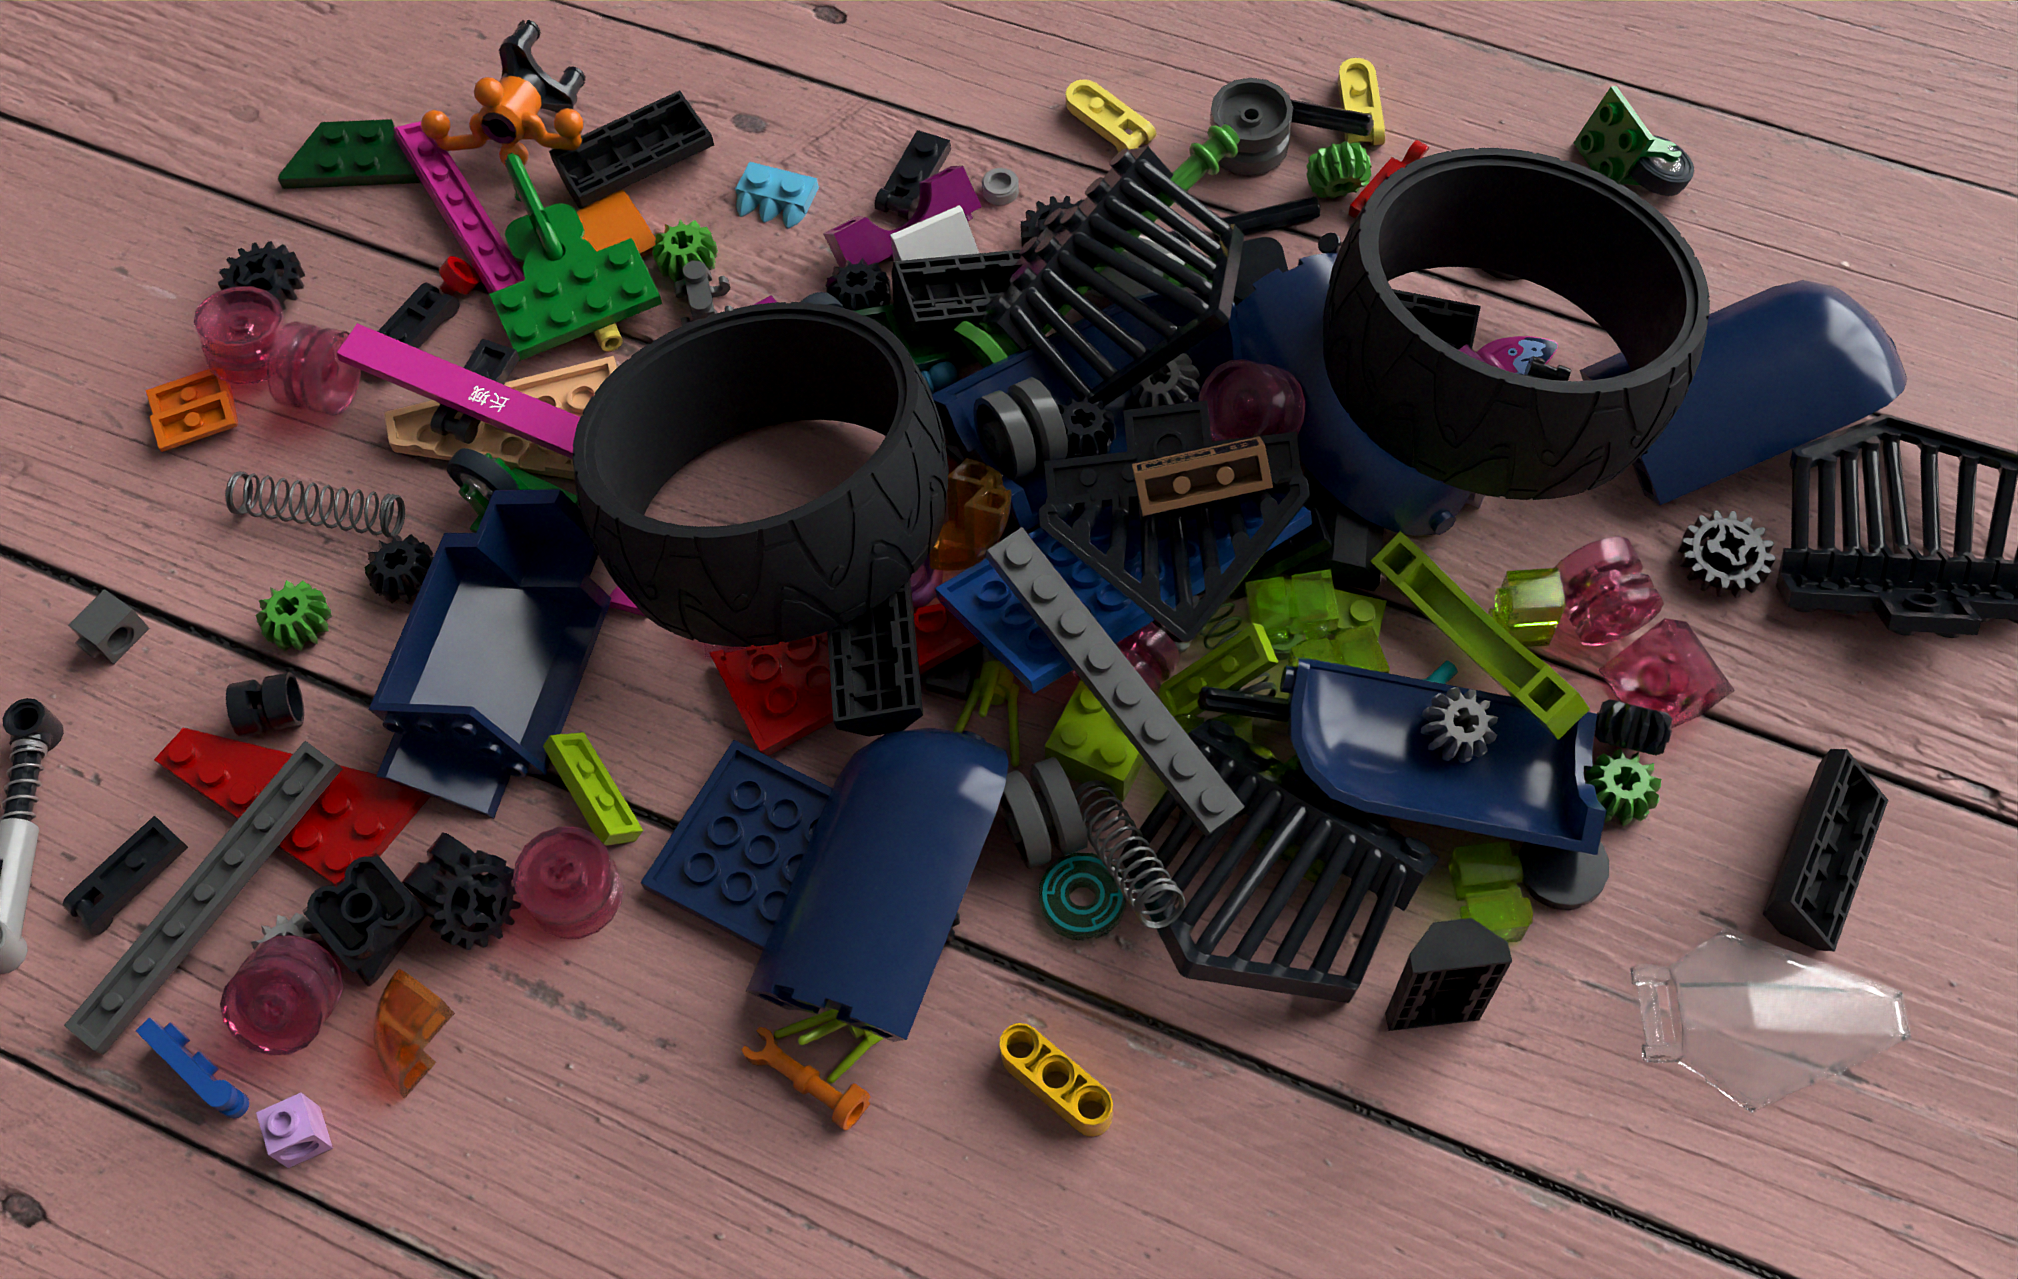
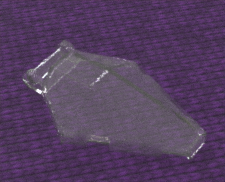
[1630,927,1911,1113]

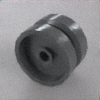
[1210,78,1293,176]
[973,377,1068,482]
[1000,757,1088,869]

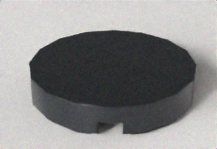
[1517,842,1609,911]

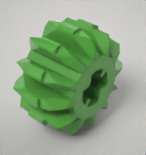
[1306,141,1372,199]
[652,219,718,283]
[255,580,332,652]
[1584,748,1662,827]

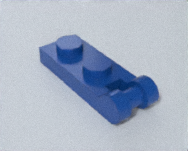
[136,1017,249,1119]

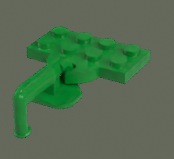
[489,153,662,361]

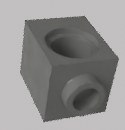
[68,589,150,664]

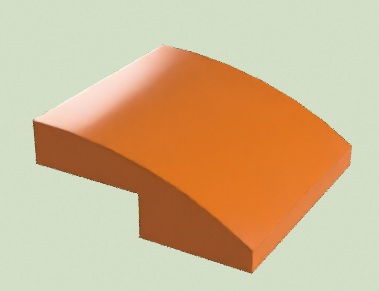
[576,189,656,257]
[146,365,238,452]

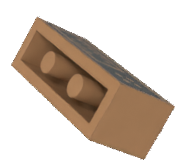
[1132,436,1273,516]

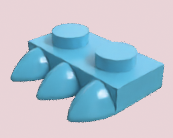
[735,162,819,229]

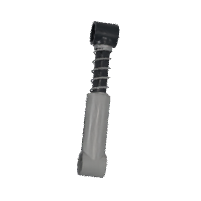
[0,698,64,974]

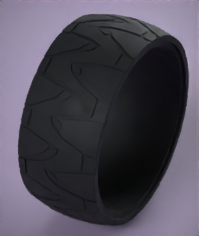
[1323,148,1710,500]
[573,302,949,647]

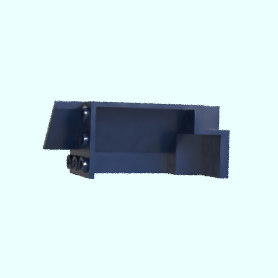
[369,489,611,819]

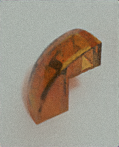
[929,458,1012,571]
[373,968,455,1099]

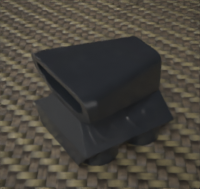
[302,853,427,987]

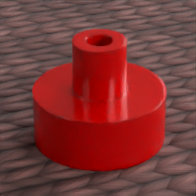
[439,256,479,295]

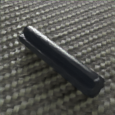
[1290,99,1374,136]
[1212,196,1321,242]
[1197,686,1288,722]

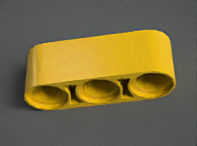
[999,1023,1113,1137]

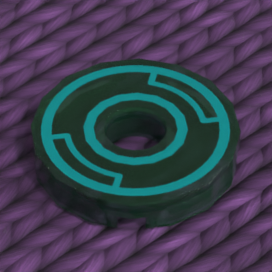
[1039,852,1127,941]

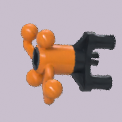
[421,20,586,167]

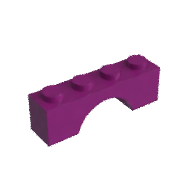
[823,165,982,268]

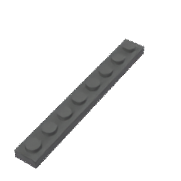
[985,527,1245,837]
[64,741,343,1055]

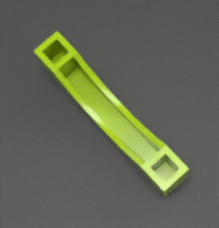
[1371,531,1590,740]

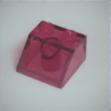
[1598,618,1735,729]

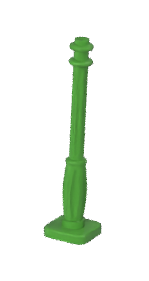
[953,124,1240,369]

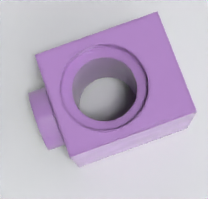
[256,1093,333,1168]

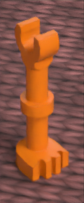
[741,1027,871,1130]

